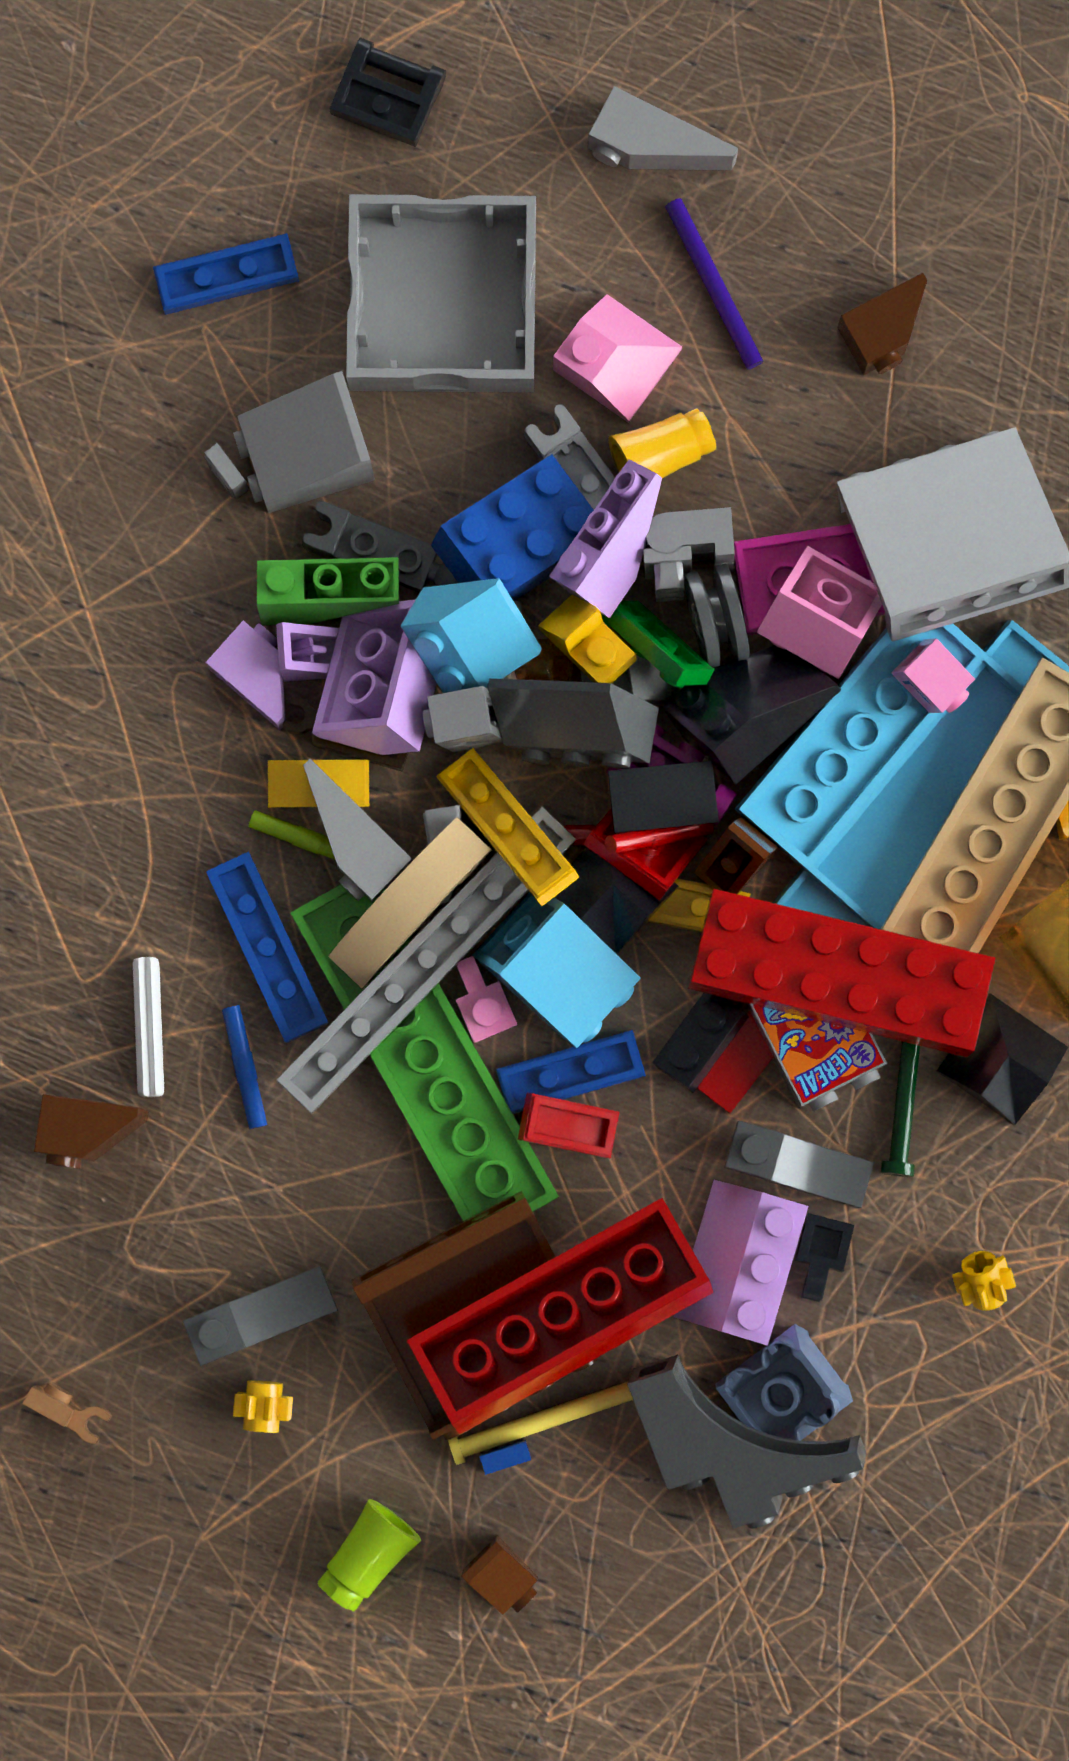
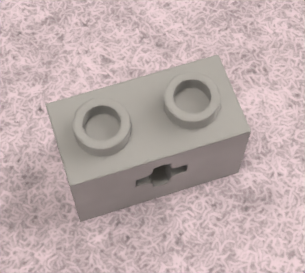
[423,686,504,752]

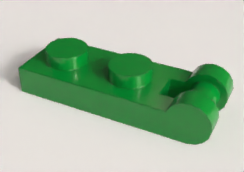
[601,601,715,688]

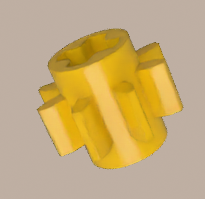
[952,1251,1016,1311]
[233,1380,293,1433]

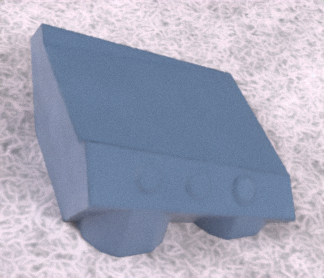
[715,1324,853,1441]

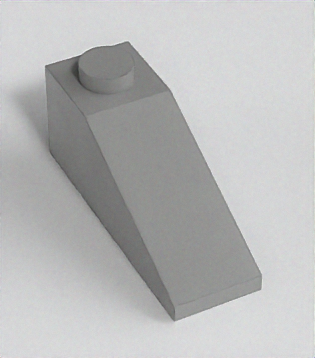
[588,86,738,170]
[303,759,412,902]

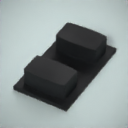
[608,760,719,833]

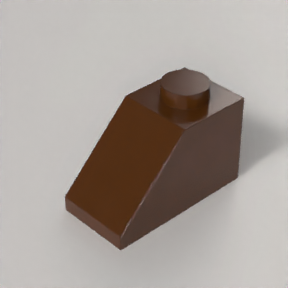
[837,273,927,375]
[694,817,778,894]
[461,1535,538,1615]

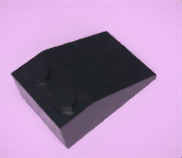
[662,645,841,784]

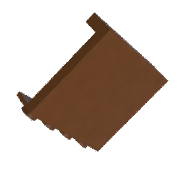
[351,1191,598,1440]

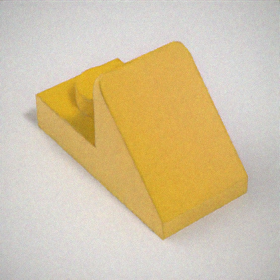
[538,594,637,683]

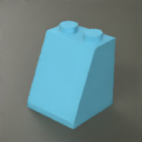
[472,892,641,1048]

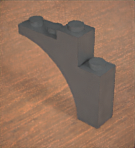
[627,1355,867,1529]

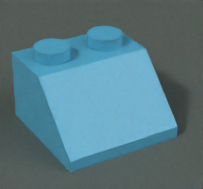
[401,578,542,693]

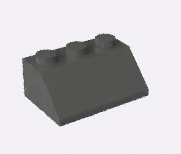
[488,678,659,769]

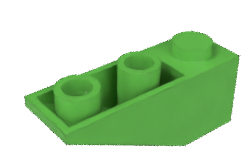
[257,557,399,625]

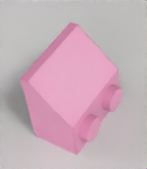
[757,546,882,679]

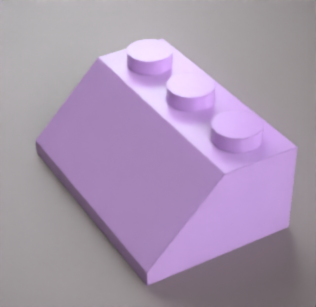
[312,599,436,755]
[673,1180,809,1346]

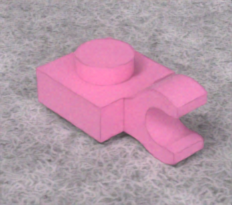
[456,956,518,1043]

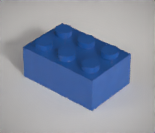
[431,454,594,601]

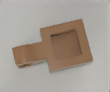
[22,1382,112,1444]

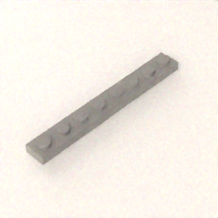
[277,807,576,1114]

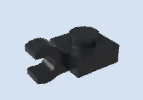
[796,1213,855,1302]

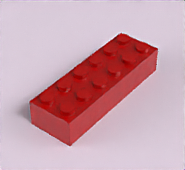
[688,889,996,1057]
[407,1198,714,1435]

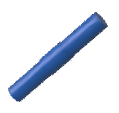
[222,1005,268,1129]

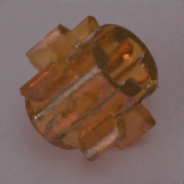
[514,639,573,682]

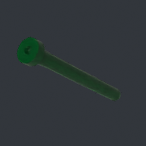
[881,1041,920,1177]

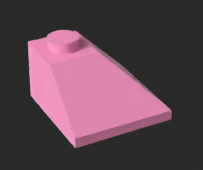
[553,295,682,423]

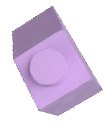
[206,620,286,730]

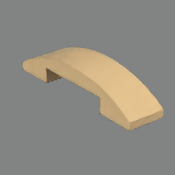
[328,817,492,989]

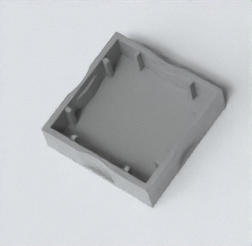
[346,194,536,392]

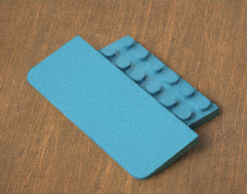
[735,620,1069,929]

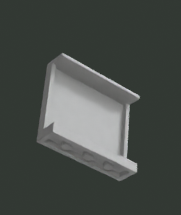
[837,427,1069,642]

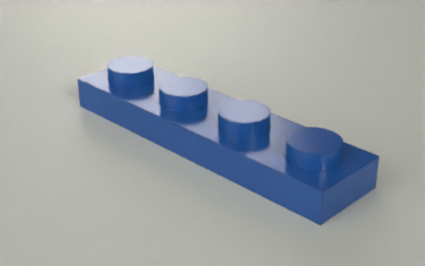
[206,851,329,1043]

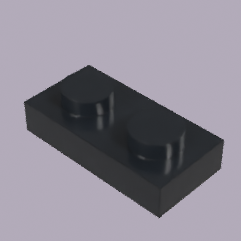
[652,993,749,1093]

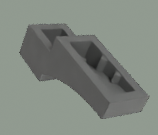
[724,1121,874,1208]
[183,1266,338,1366]

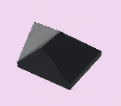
[554,847,679,954]
[936,993,1068,1125]

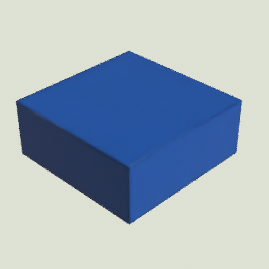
[479,1439,532,1475]

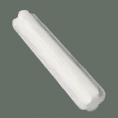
[133,957,164,1097]

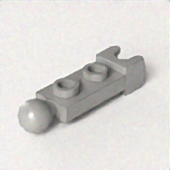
[524,404,646,554]

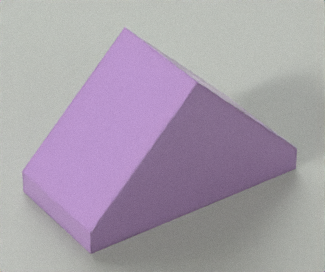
[276,622,339,682]

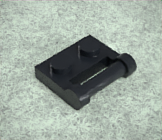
[329,37,446,147]

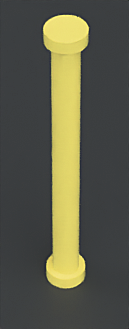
[448,1381,633,1465]

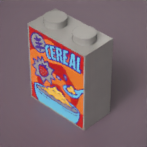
[747,1004,887,1112]

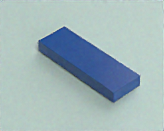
[153,233,299,315]
[496,1030,646,1114]

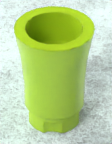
[317,1499,422,1612]

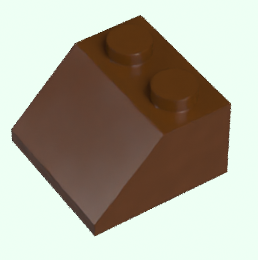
[34,1094,149,1169]

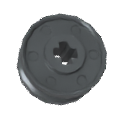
[683,563,750,667]

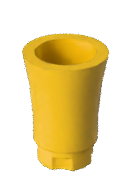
[608,408,716,479]

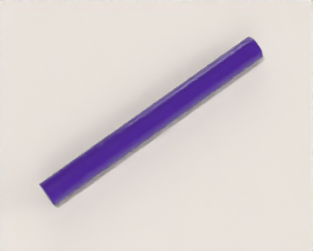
[665,198,763,370]

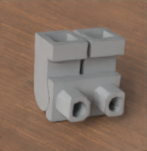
[643,507,735,602]

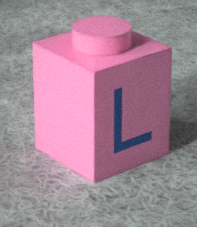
[891,638,975,713]

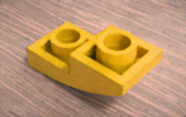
[268,760,369,808]

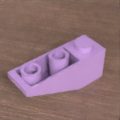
[549,459,662,618]

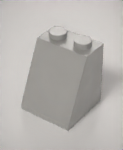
[233,371,375,513]

